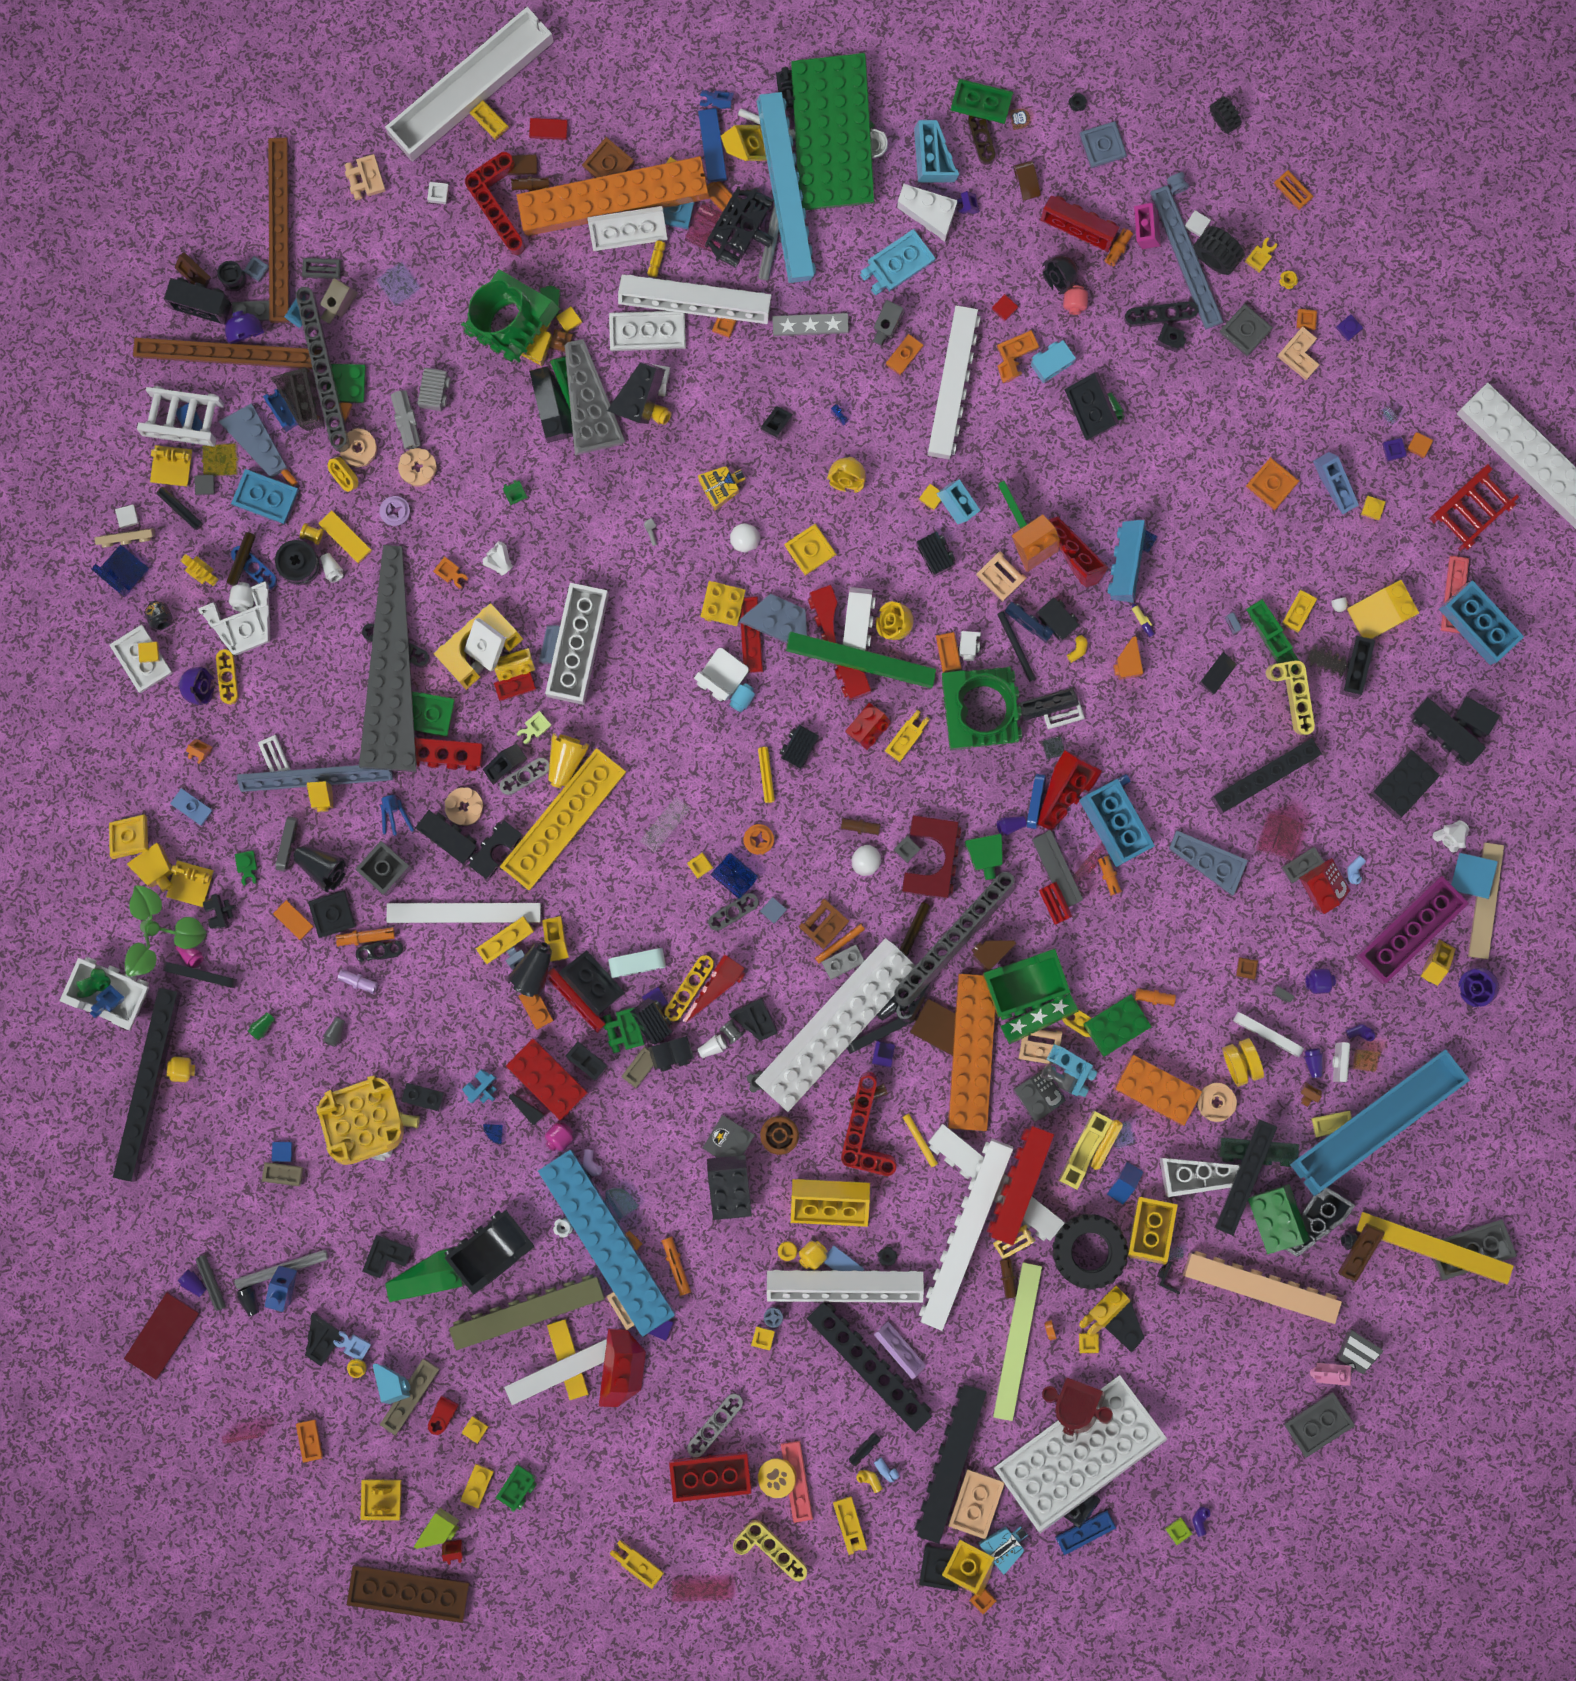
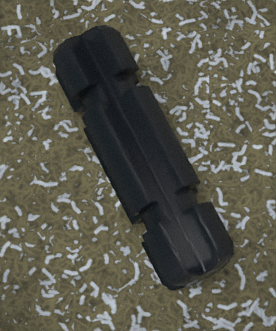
[849,1433,881,1466]

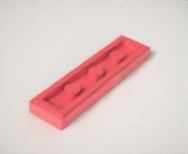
[1440,556,1469,633]
[781,1441,813,1523]

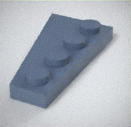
[218,403,288,478]
[1169,831,1248,896]

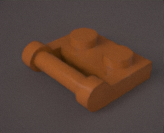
[798,898,849,950]

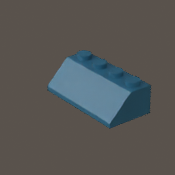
[1108,520,1146,603]
[1079,779,1155,867]

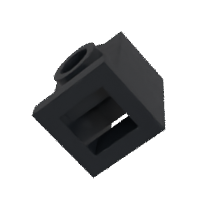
[1156,323,1187,353]

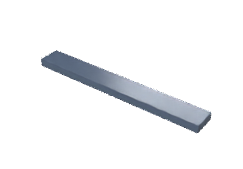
[1150,185,1223,330]
[237,765,393,792]

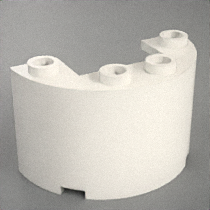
[60,957,150,1031]

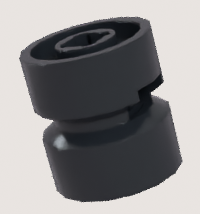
[217,261,246,291]

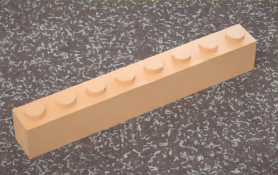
[1183,1251,1342,1324]

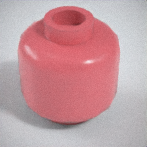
[1063,285,1088,315]

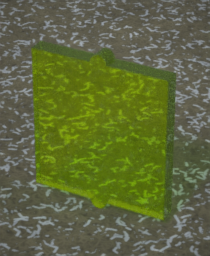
[201,444,238,476]

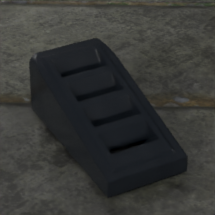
[508,1093,546,1125]

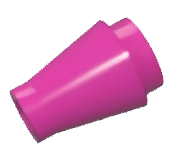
[175,946,204,968]

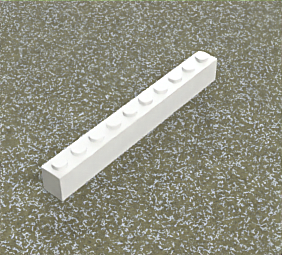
[919,1138,1013,1331]

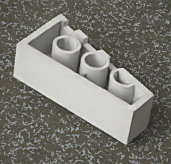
[1160,1158,1239,1197]

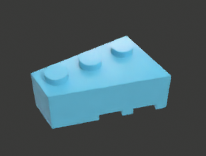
[914,120,959,183]

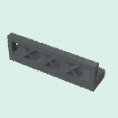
[1032,830,1083,907]

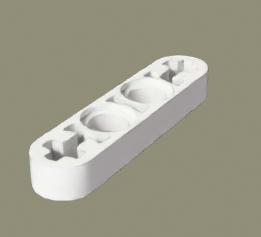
[1233,1012,1304,1057]

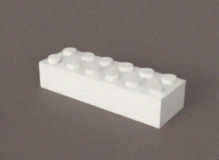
[545,583,609,705]

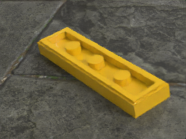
[547,1319,589,1400]

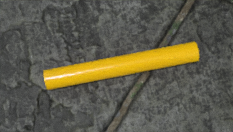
[903,1113,938,1168]

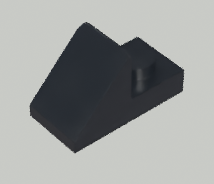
[760,406,793,441]

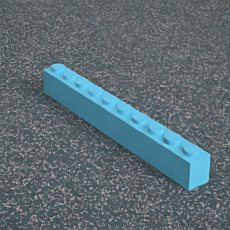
[756,92,816,283]

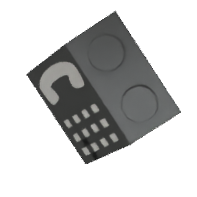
[1013,1070,1066,1122]

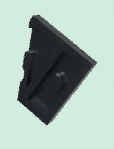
[729,998,779,1041]
[1105,1300,1144,1353]
[305,1312,342,1366]

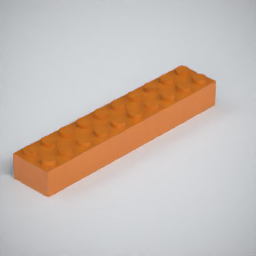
[516,156,710,236]

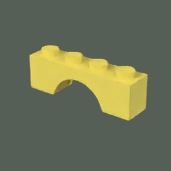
[1058,1111,1112,1190]

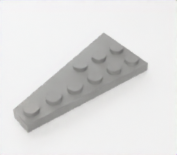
[565,339,625,455]

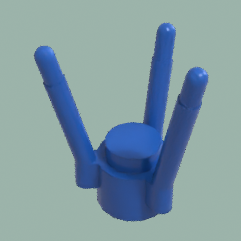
[380,795,414,836]

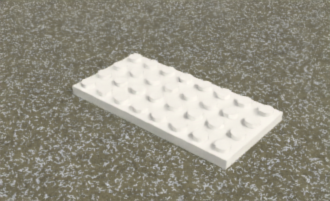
[994,1375,1167,1533]

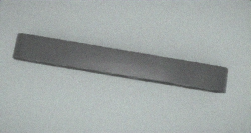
[296,287,350,452]
[894,872,1015,1006]

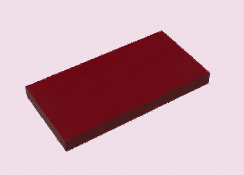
[124,1292,200,1380]

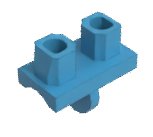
[462,1069,497,1104]

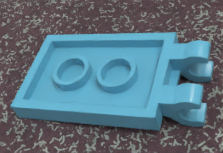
[860,229,936,296]

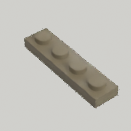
[380,1358,440,1436]

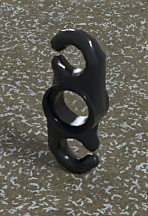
[355,940,403,962]

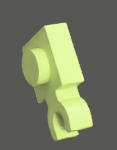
[517,711,552,744]

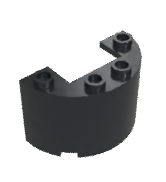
[444,1210,535,1295]

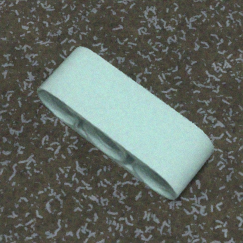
[608,948,666,978]

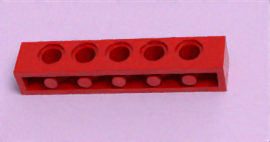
[415,738,484,771]

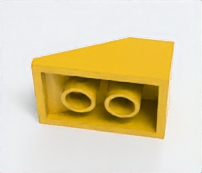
[1347,580,1419,639]

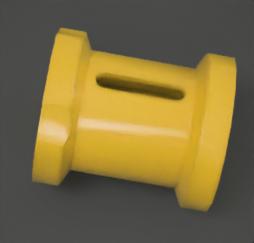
[299,523,324,545]

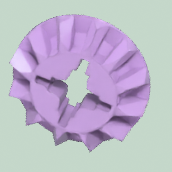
[379,496,410,527]

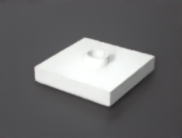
[464,618,506,671]
[1332,1042,1350,1082]

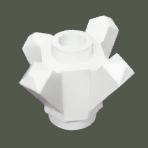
[483,541,513,576]
[1433,820,1470,852]

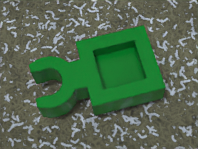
[234,851,258,886]

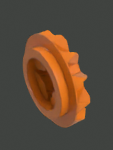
[743,824,774,855]

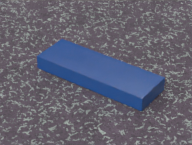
[1055,1510,1116,1555]

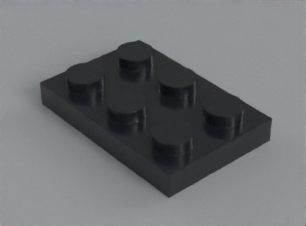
[1064,372,1119,441]
[559,950,625,1016]

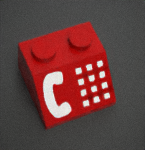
[1299,858,1350,914]

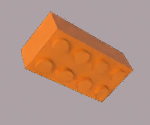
[1113,1055,1202,1126]

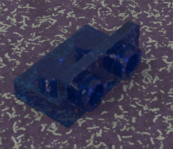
[710,853,758,900]

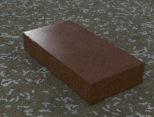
[501,154,537,175]

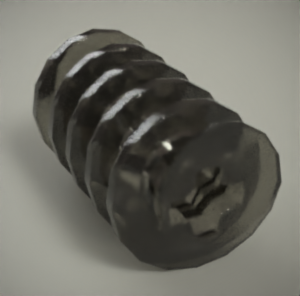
[1305,643,1348,679]

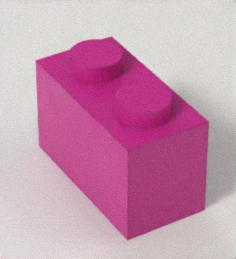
[1134,203,1161,249]

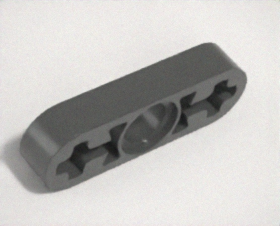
[275,816,298,872]
[708,893,759,931]

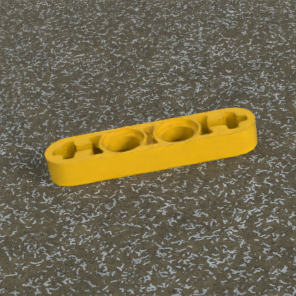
[665,955,714,1021]

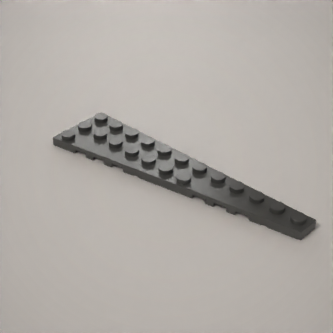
[359,545,417,772]

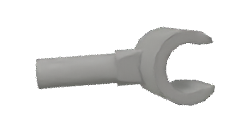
[644,518,657,546]

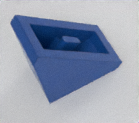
[1107,1162,1143,1204]

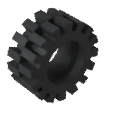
[1210,96,1242,134]

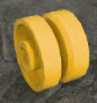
[1222,1038,1264,1087]

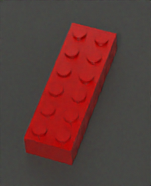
[987,1126,1054,1246]

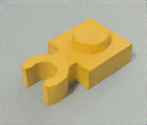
[1245,237,1277,273]

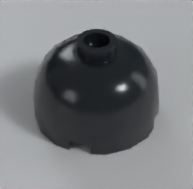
[1042,255,1079,294]

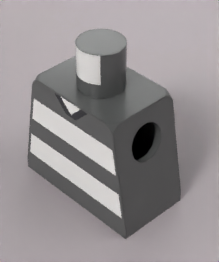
[1337,1329,1384,1375]

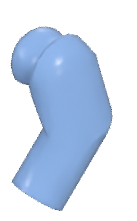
[873,1457,899,1482]

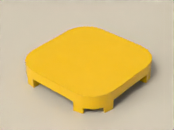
[316,1076,404,1165]

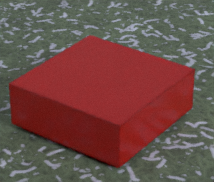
[991,294,1018,321]

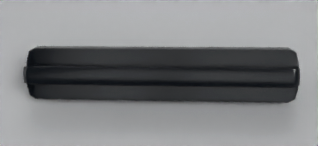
[156,487,203,530]

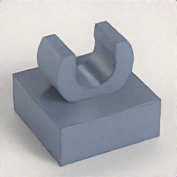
[505,947,525,970]

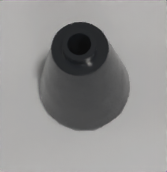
[293,845,349,893]
[507,942,552,997]

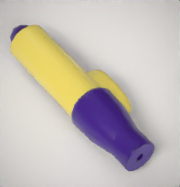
[1132,604,1155,638]

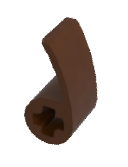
[1013,160,1041,201]

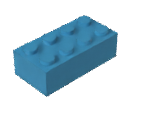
[1439,580,1524,665]

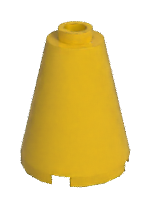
[548,733,589,788]

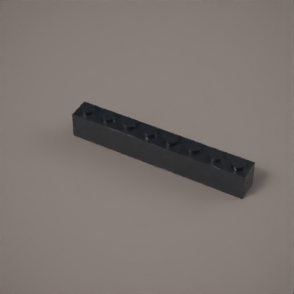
[914,1383,987,1544]

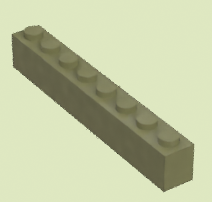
[449,1274,605,1350]

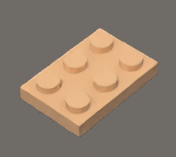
[948,1469,1004,1539]

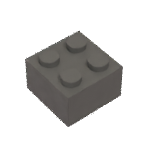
[355,841,412,896]

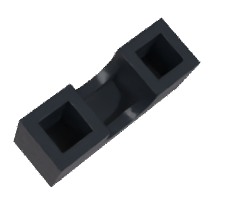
[468,820,523,881]

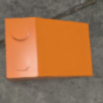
[1011,514,1060,572]

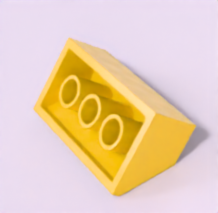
[790,1179,870,1227]

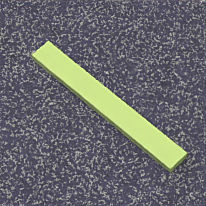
[993,1262,1042,1421]

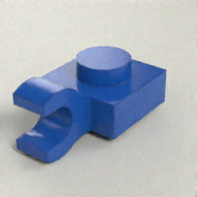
[700,90,734,109]
[90,985,124,1018]

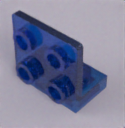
[91,545,149,597]

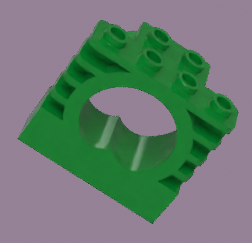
[461,269,560,363]
[941,666,1022,751]

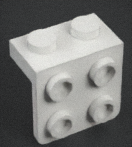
[694,648,749,701]

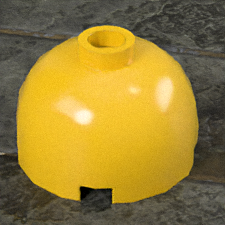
[827,457,866,493]
[876,601,914,640]

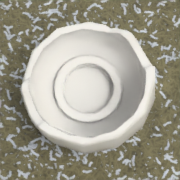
[871,129,888,158]
[730,523,761,552]
[851,845,881,876]

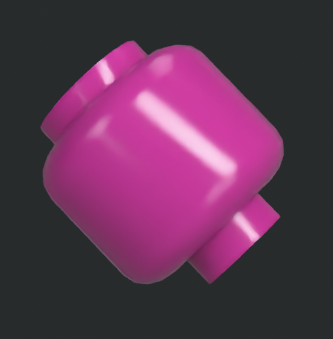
[545,1122,573,1151]

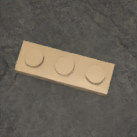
[94,528,156,548]

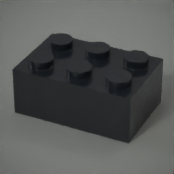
[164,277,232,325]
[1369,749,1440,820]
[707,1155,752,1220]

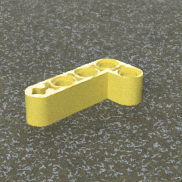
[1266,661,1315,735]
[733,1520,807,1582]

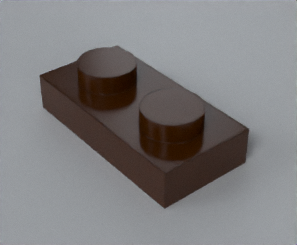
[174,252,211,288]

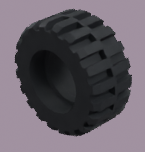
[1052,1214,1129,1290]

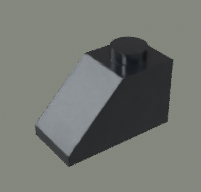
[482,744,527,785]

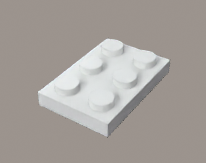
[110,625,173,694]

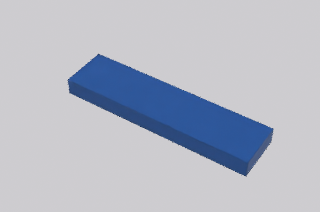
[698,108,727,183]

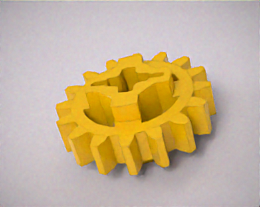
[180,554,219,586]

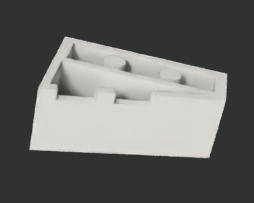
[897,184,957,242]
[843,587,875,651]

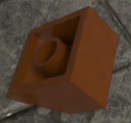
[971,940,1016,972]

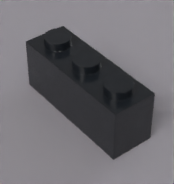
[1339,635,1375,698]

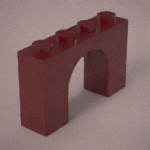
[902,815,961,899]

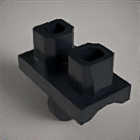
[203,894,237,929]
[1064,1494,1101,1529]

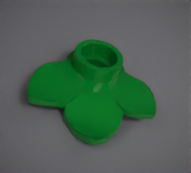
[76,968,111,998]

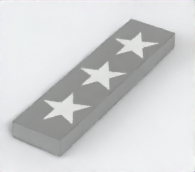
[772,313,848,336]

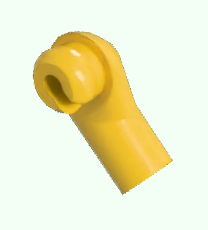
[1066,635,1088,663]

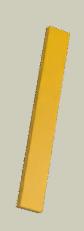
[1356,1212,1514,1285]

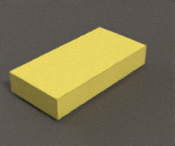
[1311,1111,1352,1137]

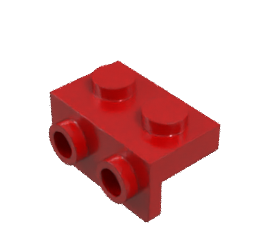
[845,703,891,750]

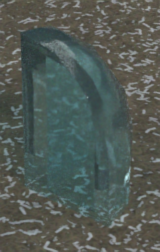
[605,1188,639,1221]

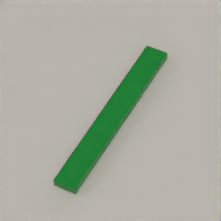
[785,632,936,689]

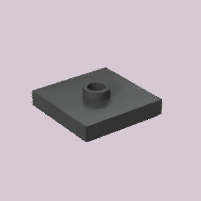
[1219,303,1273,357]

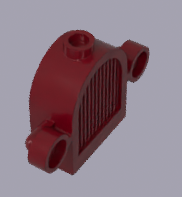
[1042,1377,1113,1436]

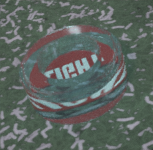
[1381,406,1398,425]

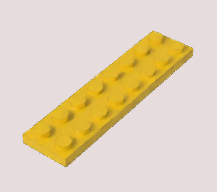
[500,748,627,891]

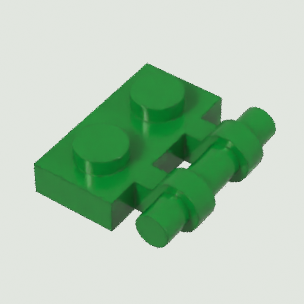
[603,1008,645,1054]

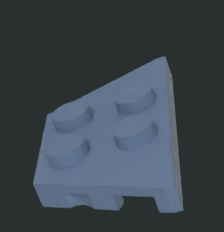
[739,594,807,643]

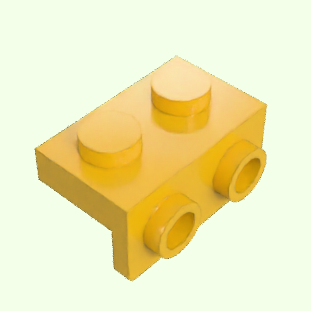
[494,648,535,681]

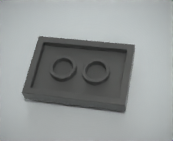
[1283,1392,1355,1458]

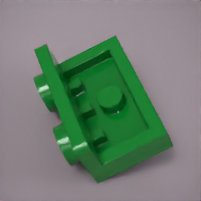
[495,1464,537,1512]

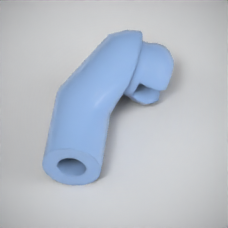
[1347,856,1366,884]

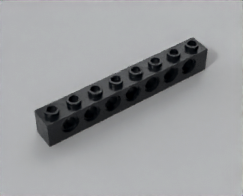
[806,1302,932,1433]

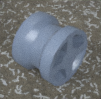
[1166,172,1190,195]
[764,1307,783,1328]

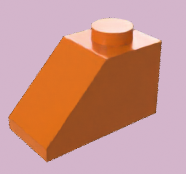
[1113,636,1143,680]

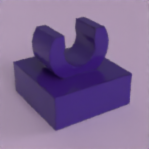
[957,191,980,214]

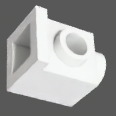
[959,631,981,661]

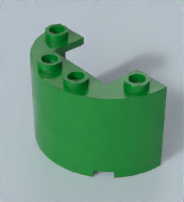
[983,949,1071,1020]

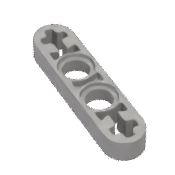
[687,1393,743,1457]

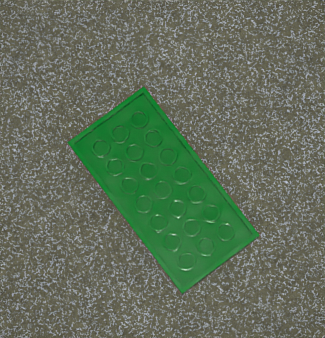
[791,53,875,210]

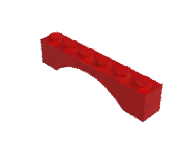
[807,585,871,701]

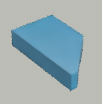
[284,294,310,328]

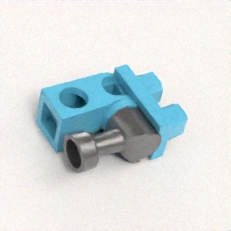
[1041,1044,1097,1097]

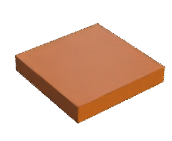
[1245,457,1299,511]

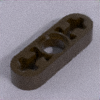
[968,115,995,165]

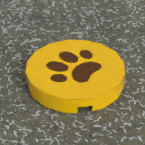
[758,1458,797,1498]

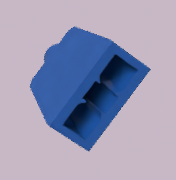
[265,1266,297,1312]

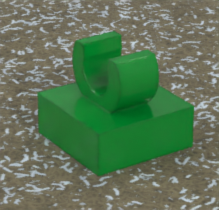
[503,480,528,506]

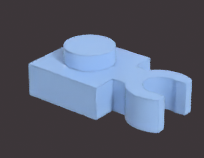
[333,1331,371,1360]

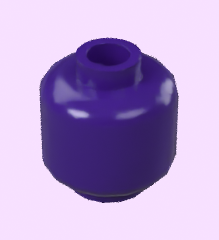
[1305,968,1336,994]

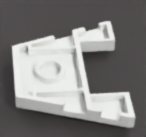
[198,581,270,656]

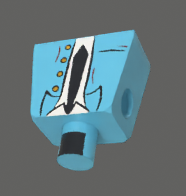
[979,1526,1028,1575]

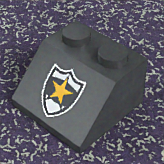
[702,1115,755,1158]

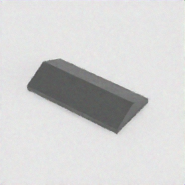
[1432,1219,1517,1281]

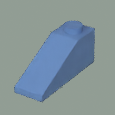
[1313,452,1359,514]

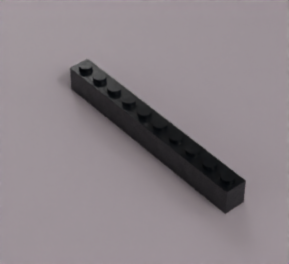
[113,988,182,1182]

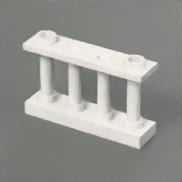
[137,386,224,447]

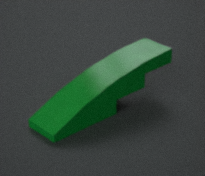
[1246,599,1300,673]

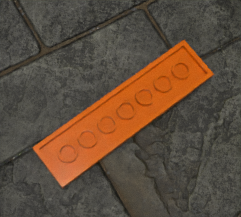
[948,974,995,1131]

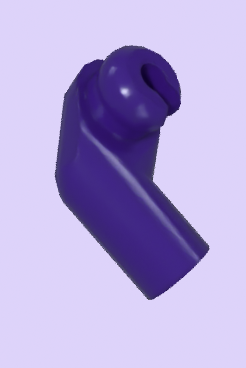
[1345,1024,1376,1042]
[1192,1507,1211,1537]

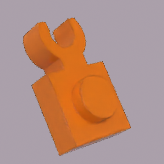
[433,556,469,589]

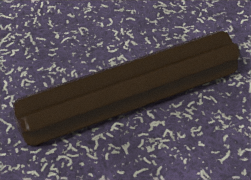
[226,532,256,586]
[899,902,930,956]

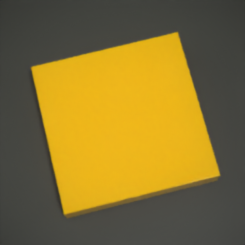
[784,524,837,576]
[109,814,148,859]

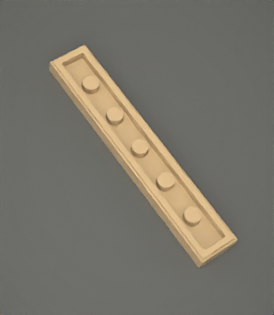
[1468,843,1504,960]

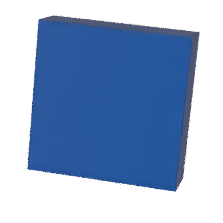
[272,1142,293,1162]

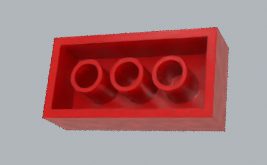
[506,1038,589,1121]
[669,1451,752,1502]

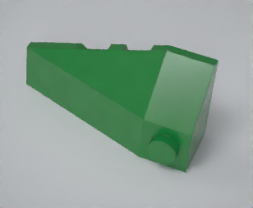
[385,1247,465,1302]

